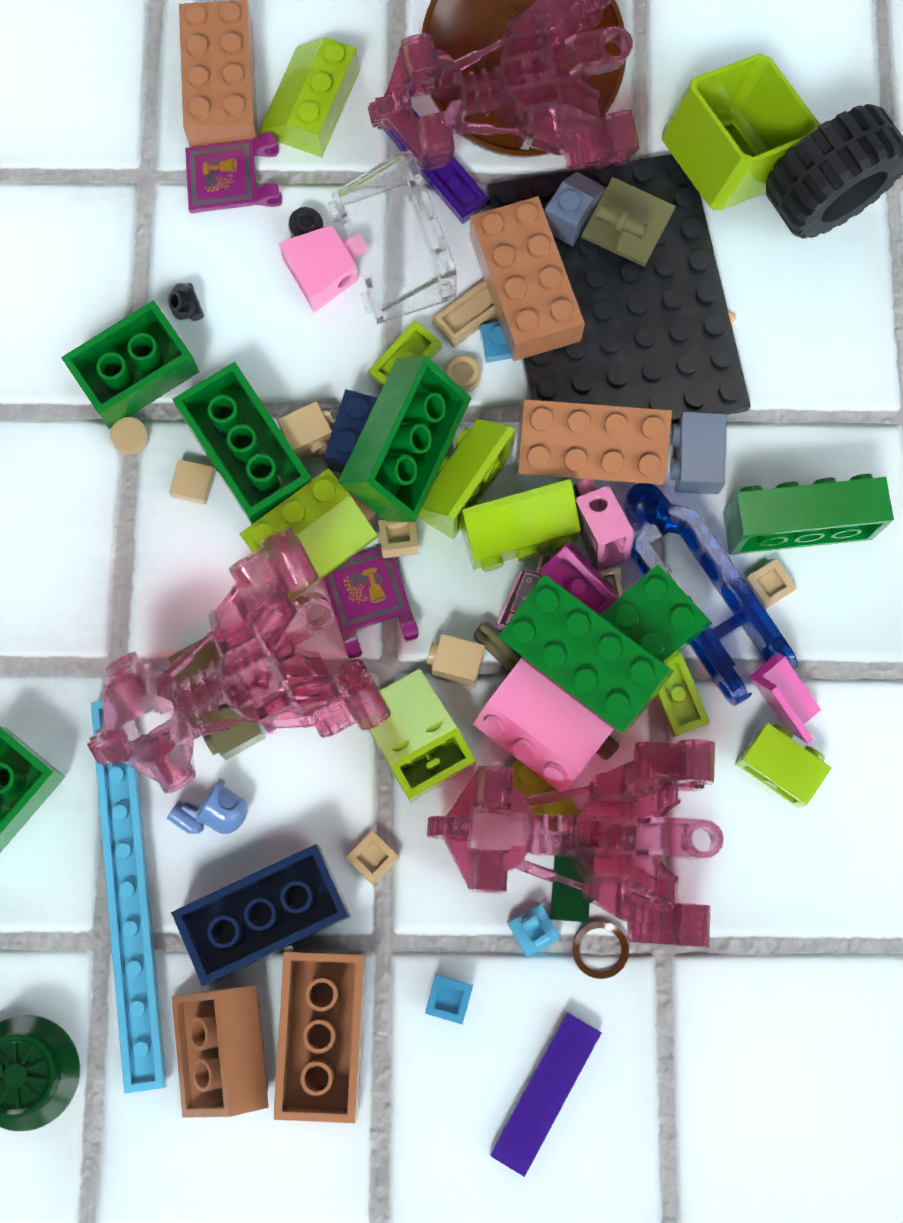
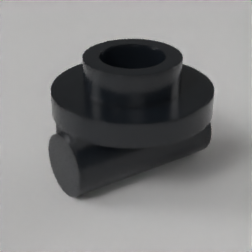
[288,207,324,239]
[168,283,204,321]

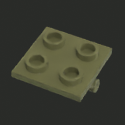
[581,177,676,267]

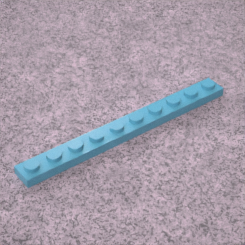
[91,697,167,1094]

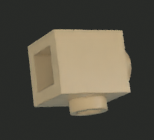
[277,401,335,460]

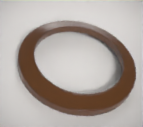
[572,921,629,979]

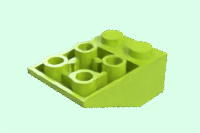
[355,669,476,803]

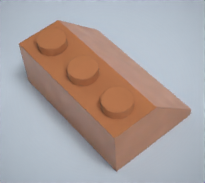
[172,985,269,1118]

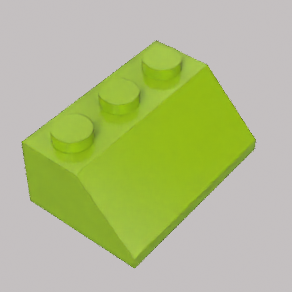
[258,37,359,157]
[418,419,516,540]
[239,468,378,602]
[461,479,581,572]

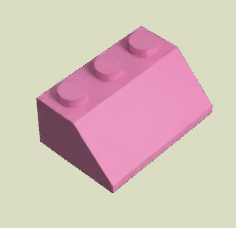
[473,657,615,795]

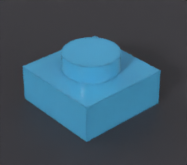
[480,322,512,363]
[425,974,473,1025]

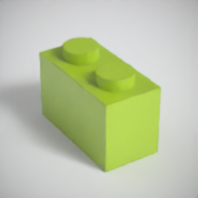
[736,723,832,808]

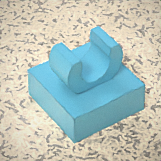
[507,904,561,958]

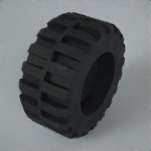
[766,104,903,239]

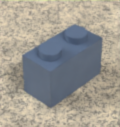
[670,412,726,495]

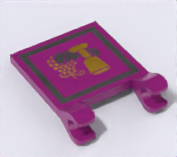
[185,133,282,214]
[323,547,418,659]

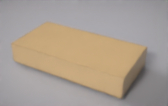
[432,280,497,348]

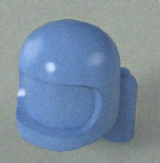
[167,778,248,834]

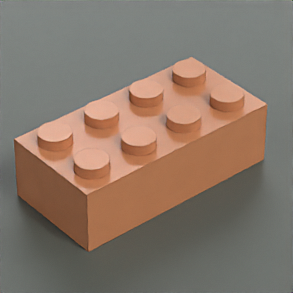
[179,0,258,147]
[469,196,585,362]
[515,399,672,485]
[273,951,366,1123]

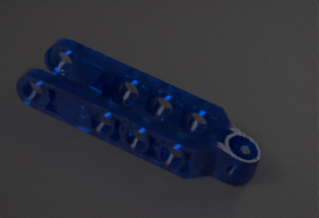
[623,483,798,706]

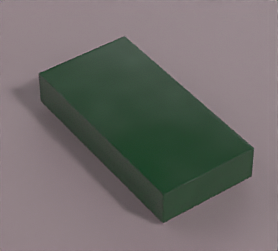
[550,842,594,923]

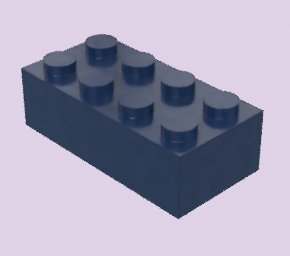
[171,844,352,986]

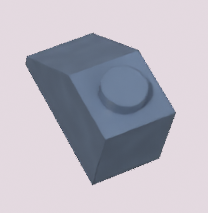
[544,172,607,246]

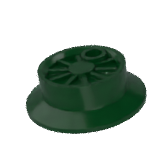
[0,1015,80,1131]

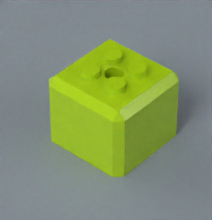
[661,53,820,211]

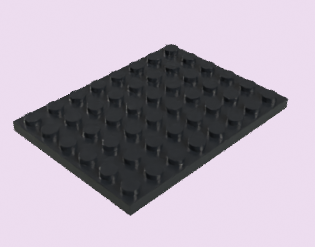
[487,154,751,425]

